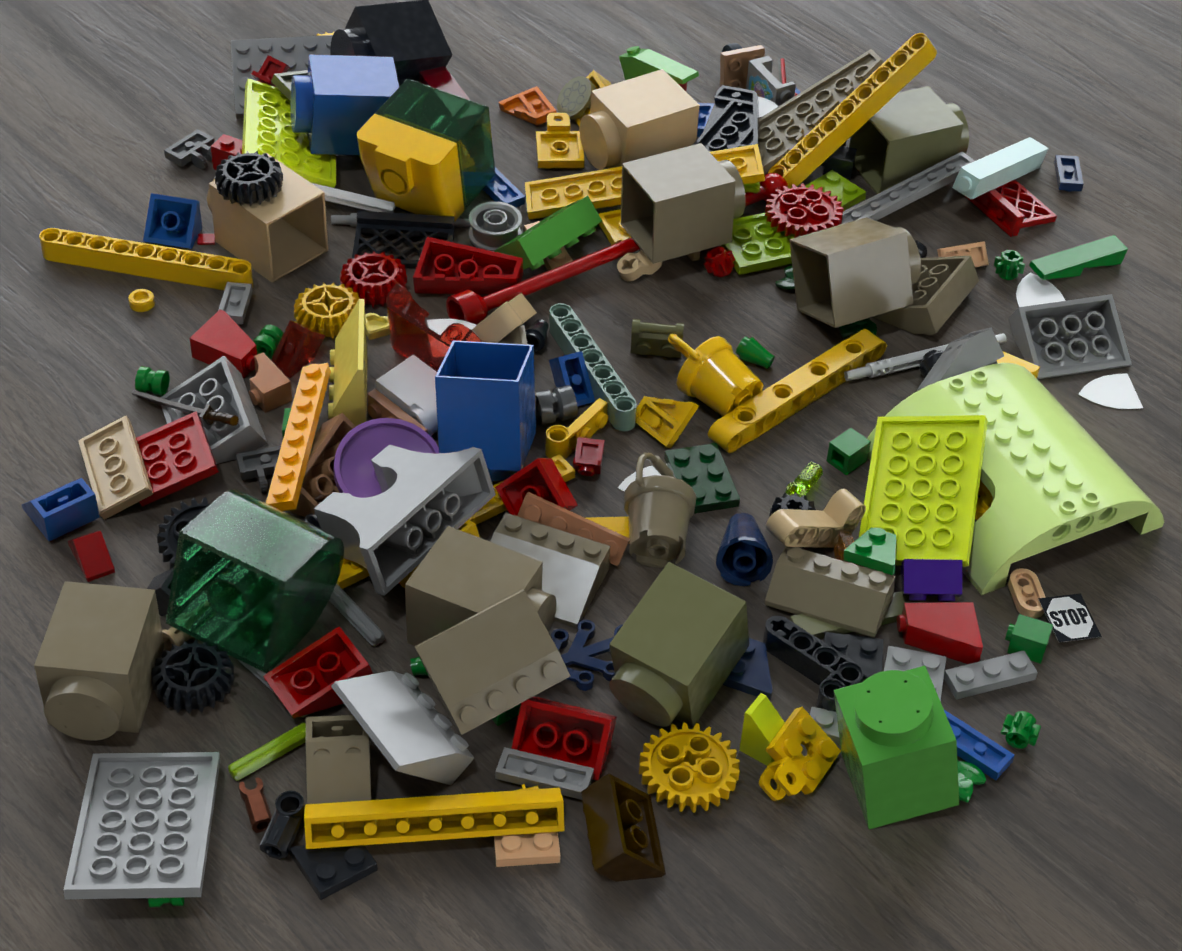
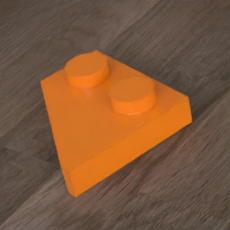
[498,86,557,125]

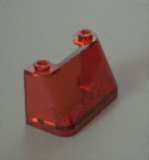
[386,283,482,372]

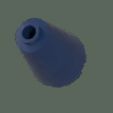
[716,513,773,586]

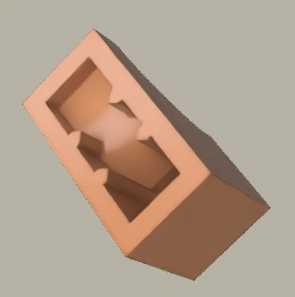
[249,352,292,413]

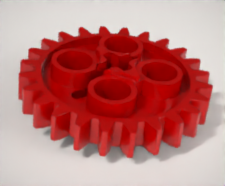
[765,183,844,238]

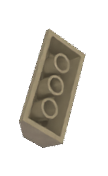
[765,546,896,637]

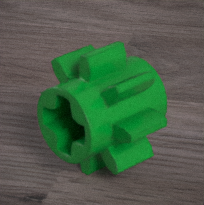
[994,250,1025,280]
[1001,711,1041,749]

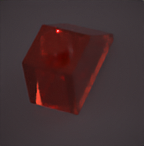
[271,320,325,378]

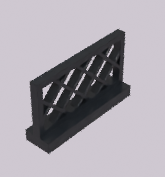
[351,211,455,269]

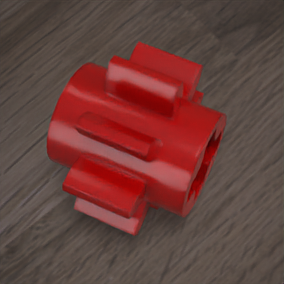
[704,247,735,277]

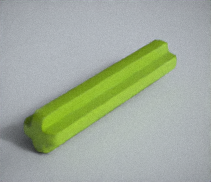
[228,723,306,781]

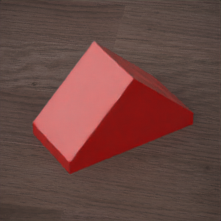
[68,530,115,582]

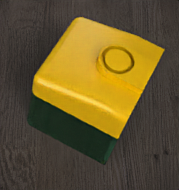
[357,79,495,221]

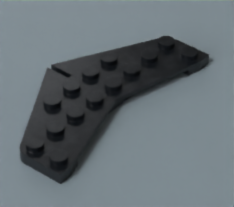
[693,85,759,152]

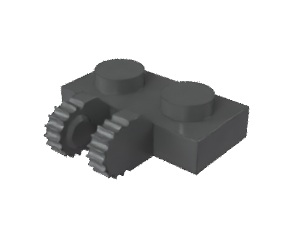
[164,129,215,169]
[236,446,281,493]

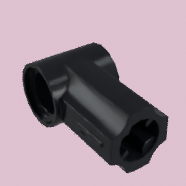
[260,790,305,860]

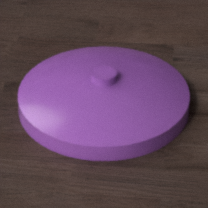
[333,418,439,498]

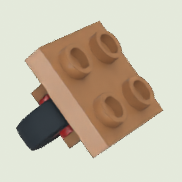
[720,43,765,89]

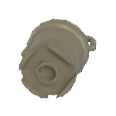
[624,453,696,568]

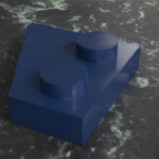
[723,638,773,700]

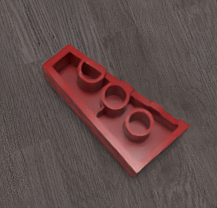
[413,237,523,294]

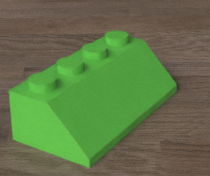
[494,196,602,271]

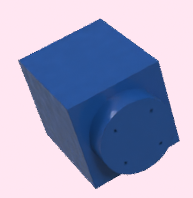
[291,54,401,155]
[435,340,536,481]

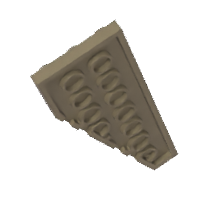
[759,49,883,174]

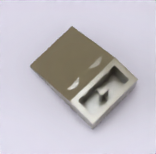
[306,715,371,804]

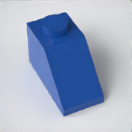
[549,351,595,406]

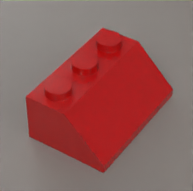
[511,696,617,780]

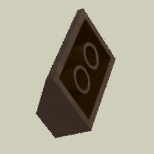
[581,773,666,882]

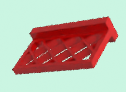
[953,180,1057,237]

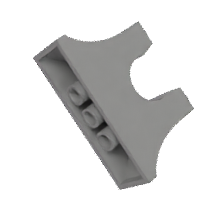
[314,444,496,596]

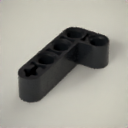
[763,616,864,712]

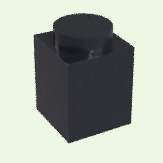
[330,0,453,98]

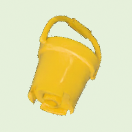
[668,334,764,416]

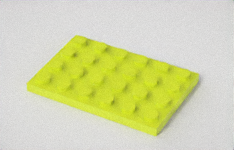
[242,78,336,188]
[859,415,988,567]

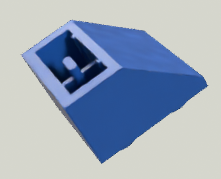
[22,478,100,541]

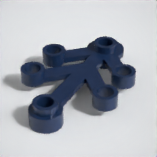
[551,620,623,691]

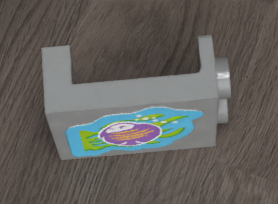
[746,56,796,107]

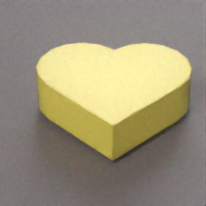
[365,313,394,340]

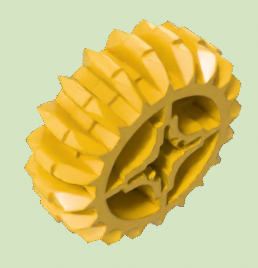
[294,282,360,340]

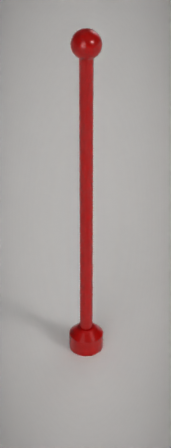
[446,173,788,325]

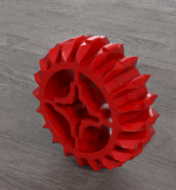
[340,251,407,307]

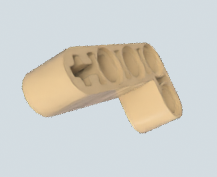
[472,293,537,343]
[766,489,866,548]

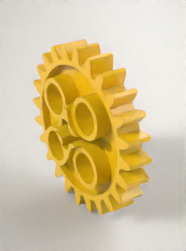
[639,722,740,813]

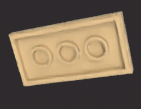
[78,416,153,520]

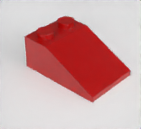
[263,626,373,719]

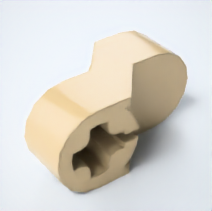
[617,250,662,282]

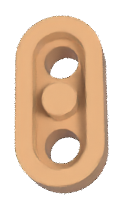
[1008,568,1045,618]

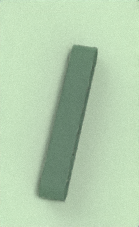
[549,303,637,431]

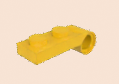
[545,398,609,459]

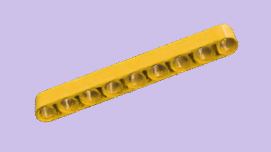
[768,33,937,189]
[39,228,253,290]

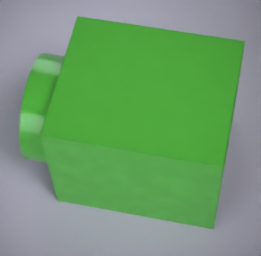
[834,666,959,830]

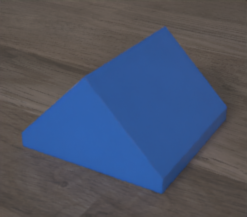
[143,193,202,249]

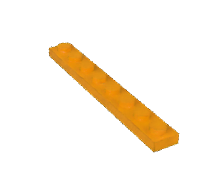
[265,363,331,513]

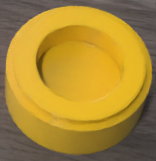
[128,289,155,312]

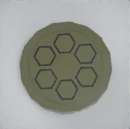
[557,76,596,120]

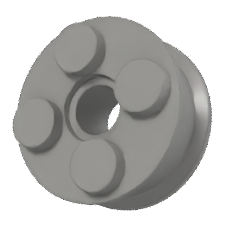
[469,202,522,252]

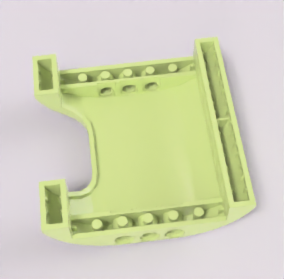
[867,363,1164,595]

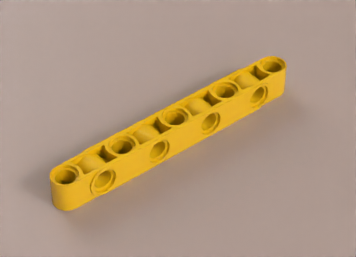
[708,329,887,453]

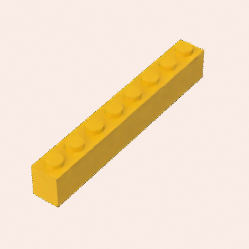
[304,788,565,849]

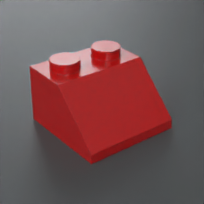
[495,458,578,516]

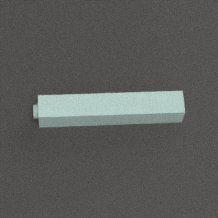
[952,137,1049,199]

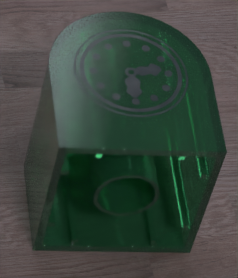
[166,489,344,674]

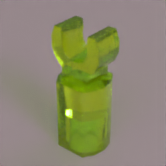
[786,461,823,497]

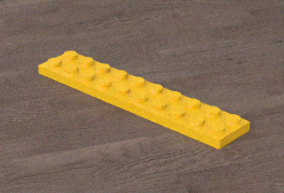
[525,144,765,220]

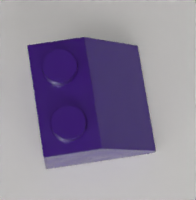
[900,559,962,602]

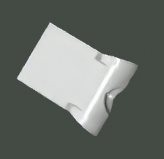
[376,355,438,436]

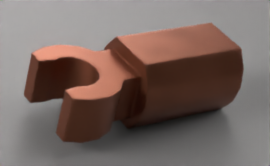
[239,777,272,833]

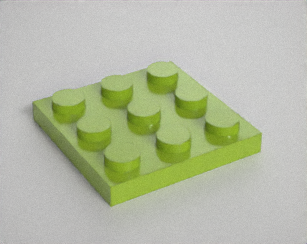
[720,213,794,275]

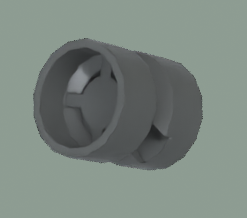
[535,385,578,425]

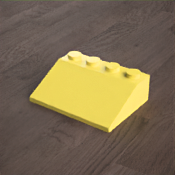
[328,299,367,426]

